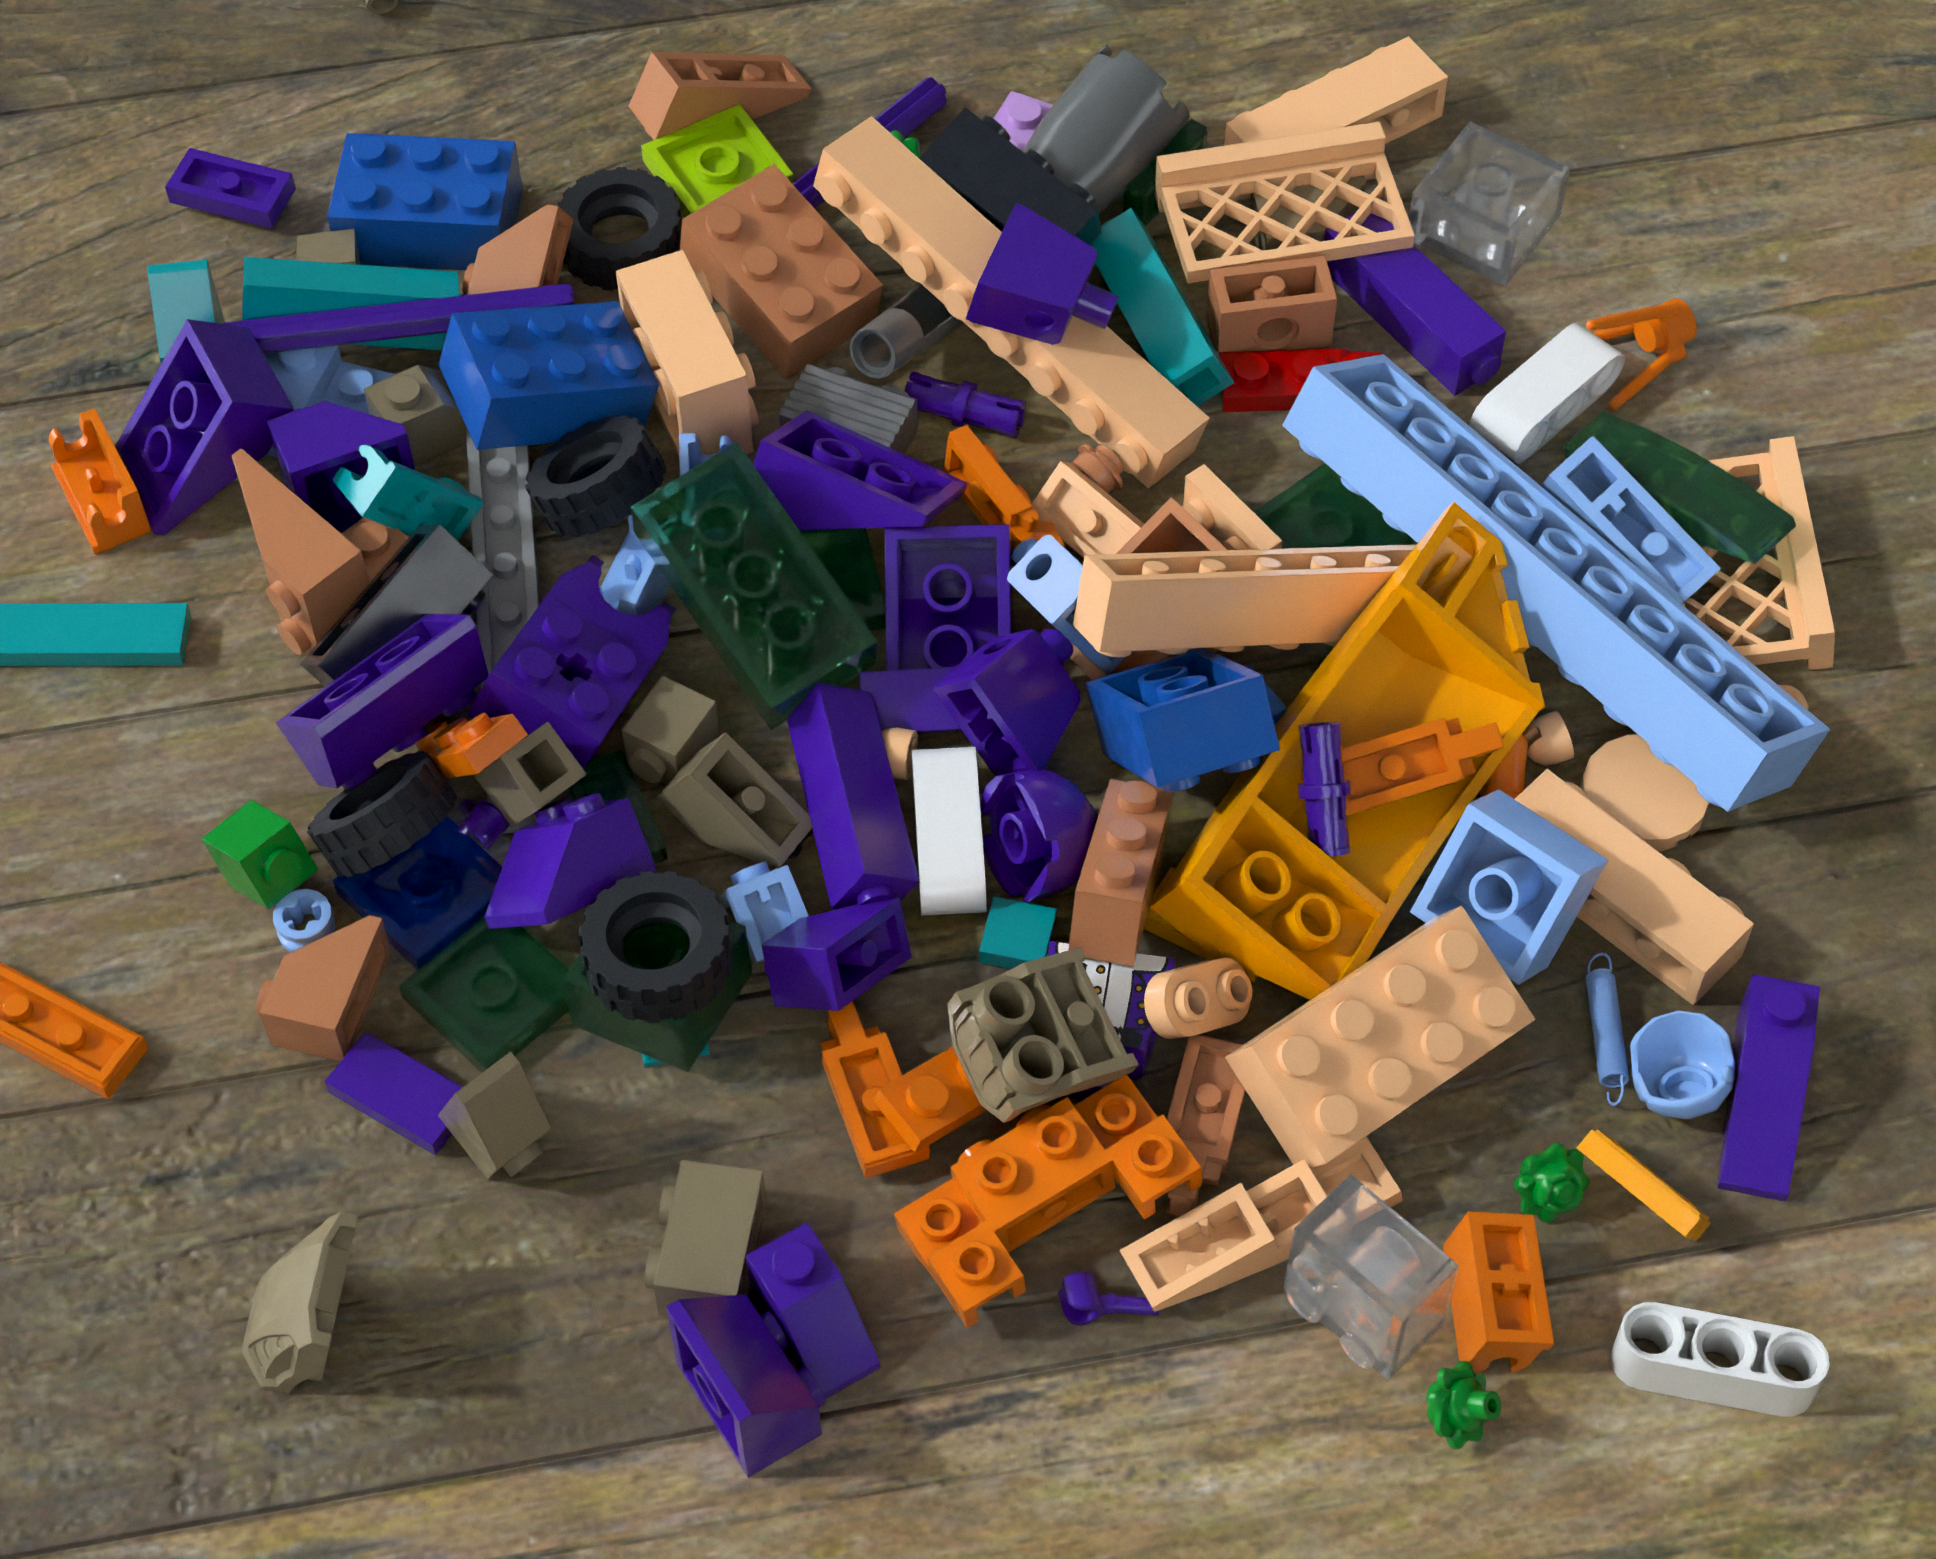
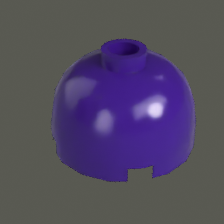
[980,770,1098,902]

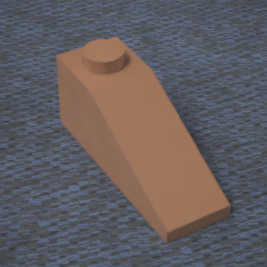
[628,52,812,140]

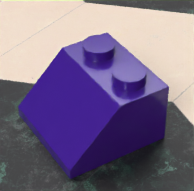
[267,401,416,534]
[485,793,658,929]
[666,1294,825,1478]

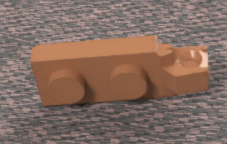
[1166,1034,1246,1216]

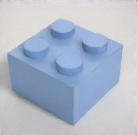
[1410,789,1608,985]

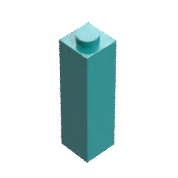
[1090,208,1235,406]
[241,257,465,350]

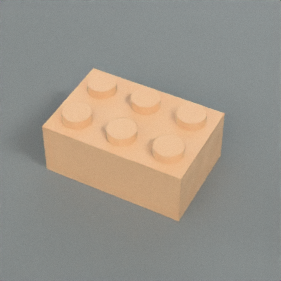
[616,250,759,458]

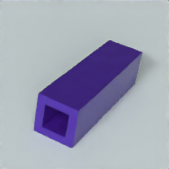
[1324,212,1506,396]
[787,682,920,909]

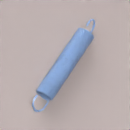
[1585,952,1629,1106]

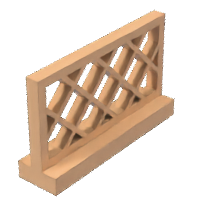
[1155,121,1415,284]
[1648,436,1835,671]

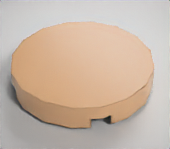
[1580,735,1709,851]

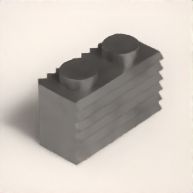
[779,364,918,454]

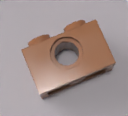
[1206,256,1337,354]

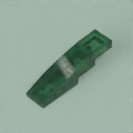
[1562,411,1796,564]

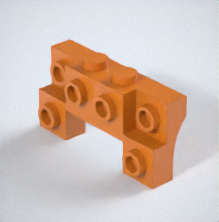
[894,1075,1202,1328]

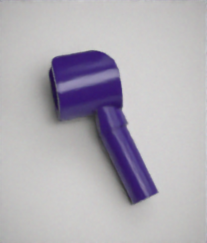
[457,799,510,851]
[1058,1272,1160,1325]

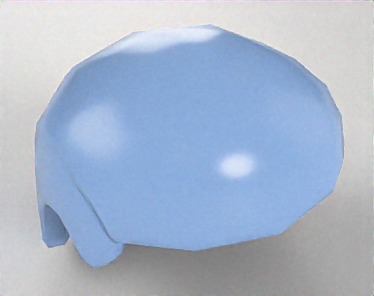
[1630,1010,1735,1120]

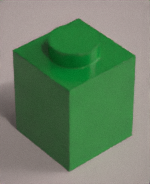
[201,799,318,910]

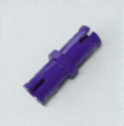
[904,371,1026,438]
[1298,722,1351,857]

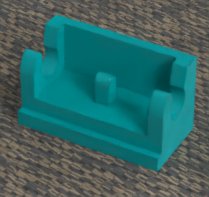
[332,445,484,541]

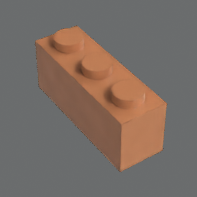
[1068,779,1173,967]

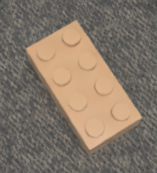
[1225,905,1536,1169]

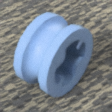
[273,889,336,952]

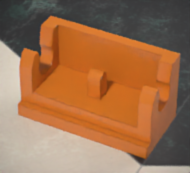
[49,408,152,555]
[1443,1211,1554,1373]

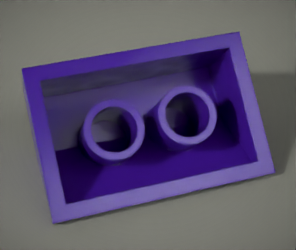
[276,614,489,790]

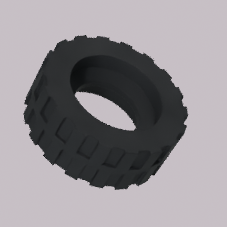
[557,167,682,291]
[525,415,666,538]
[307,751,457,878]
[579,871,733,1023]

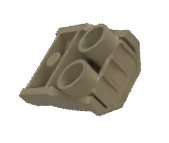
[947,947,1139,1123]
[241,1212,358,1394]

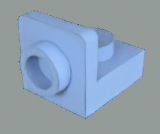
[720,861,809,964]

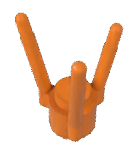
[1586,298,1697,410]

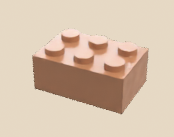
[680,164,883,379]

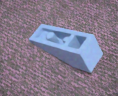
[1541,436,1721,604]

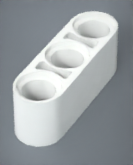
[1469,322,1625,464]
[912,747,986,916]
[1610,1302,1830,1417]

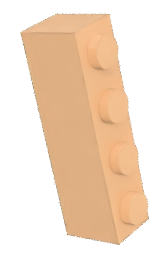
[1224,36,1448,146]
[1515,769,1754,1006]

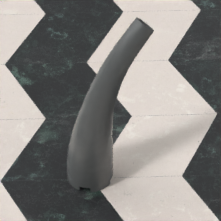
[850,44,1190,379]

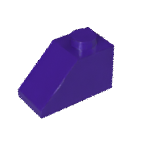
[761,897,912,1011]
[746,1222,881,1399]

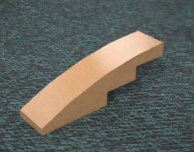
[1120,1136,1403,1312]

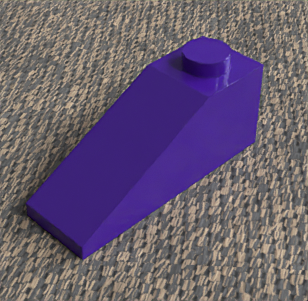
[1717,974,1820,1202]

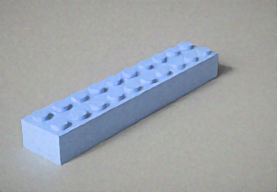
[1282,354,1830,812]

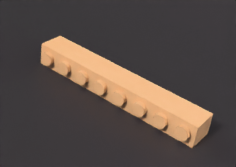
[813,116,1210,489]

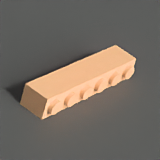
[1073,545,1416,657]

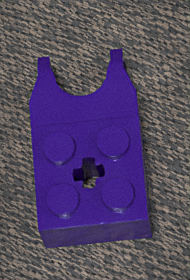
[467,555,676,784]

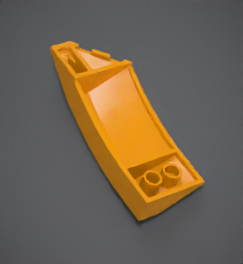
[1150,502,1546,1000]

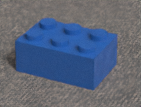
[327,133,523,270]
[439,301,659,450]
[1085,648,1280,792]

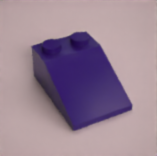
[115,319,294,535]
[740,410,967,530]
[885,524,1013,671]

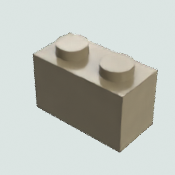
[645,1160,767,1316]

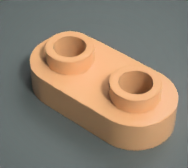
[1144,958,1252,1039]

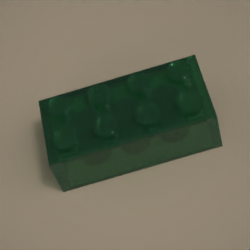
[631,442,878,731]

